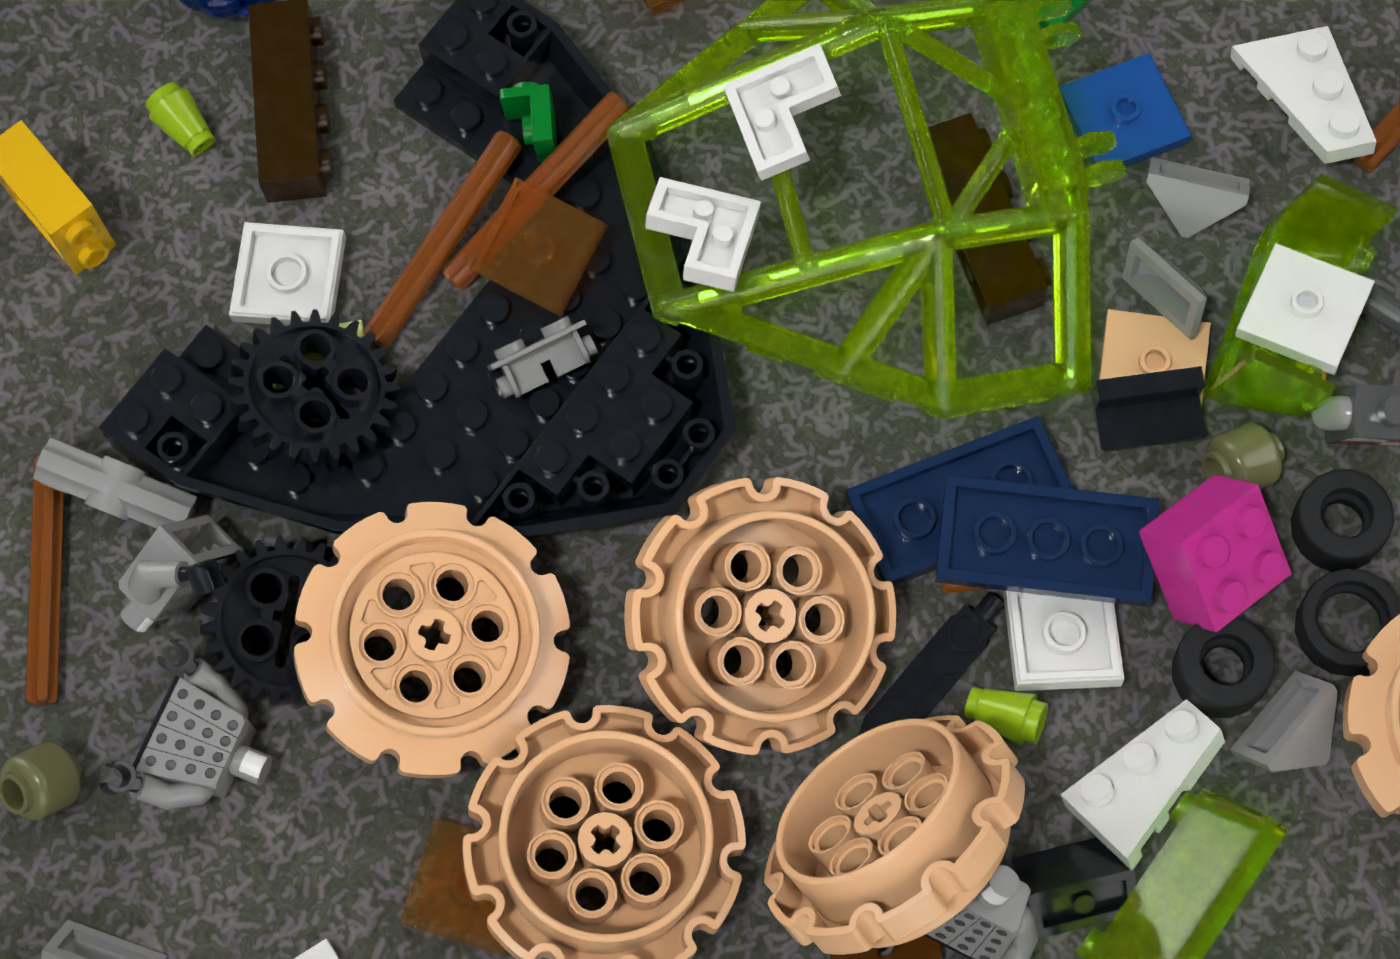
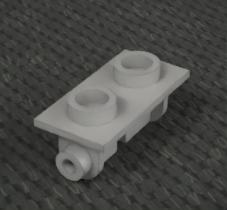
[487,316,598,398]

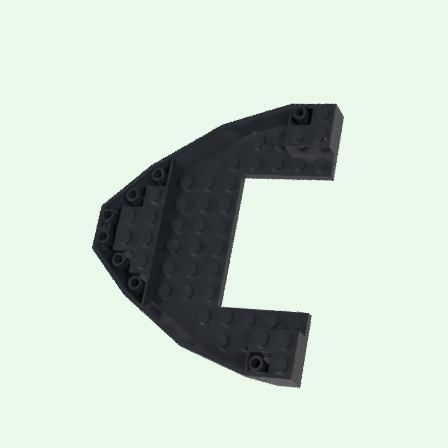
[98,0,736,539]

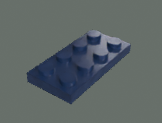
[845,415,1073,586]
[935,475,1160,607]

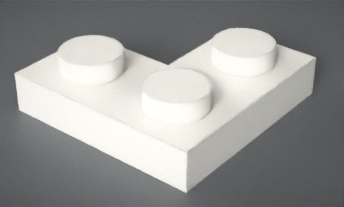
[723,43,841,181]
[645,177,761,292]

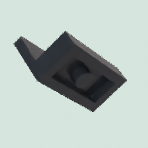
[1092,366,1205,452]
[1012,837,1141,939]

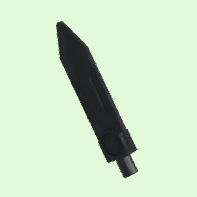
[859,592,1004,735]

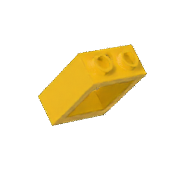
[0,120,116,275]

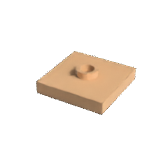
[1098,309,1211,409]

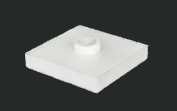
[229,222,346,326]
[1235,243,1375,375]
[1003,591,1124,691]

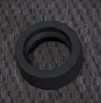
[1294,568,1400,677]

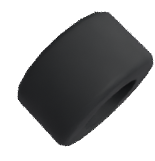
[1290,469,1394,572]
[1172,616,1275,718]

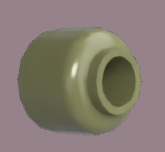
[1202,422,1285,490]
[0,742,81,821]

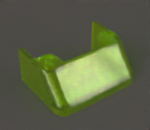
[1203,173,1398,417]
[1075,788,1289,959]

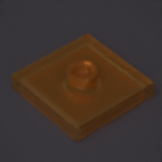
[469,178,608,316]
[399,818,540,957]

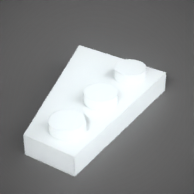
[1230,26,1377,164]
[1060,699,1225,871]

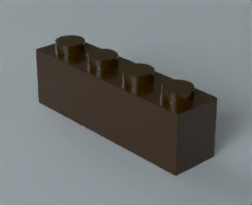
[248,0,334,203]
[912,113,1051,326]

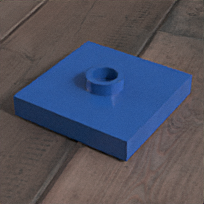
[1057,53,1192,178]

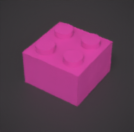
[1138,474,1292,633]

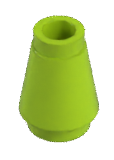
[145,82,216,157]
[964,686,1048,746]

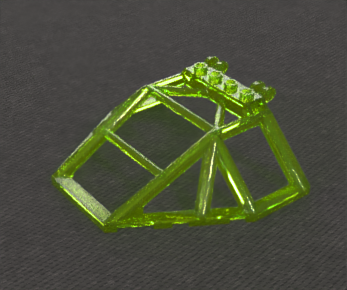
[607,0,1127,419]

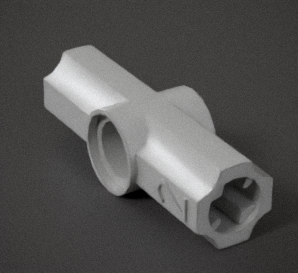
[32,438,199,529]

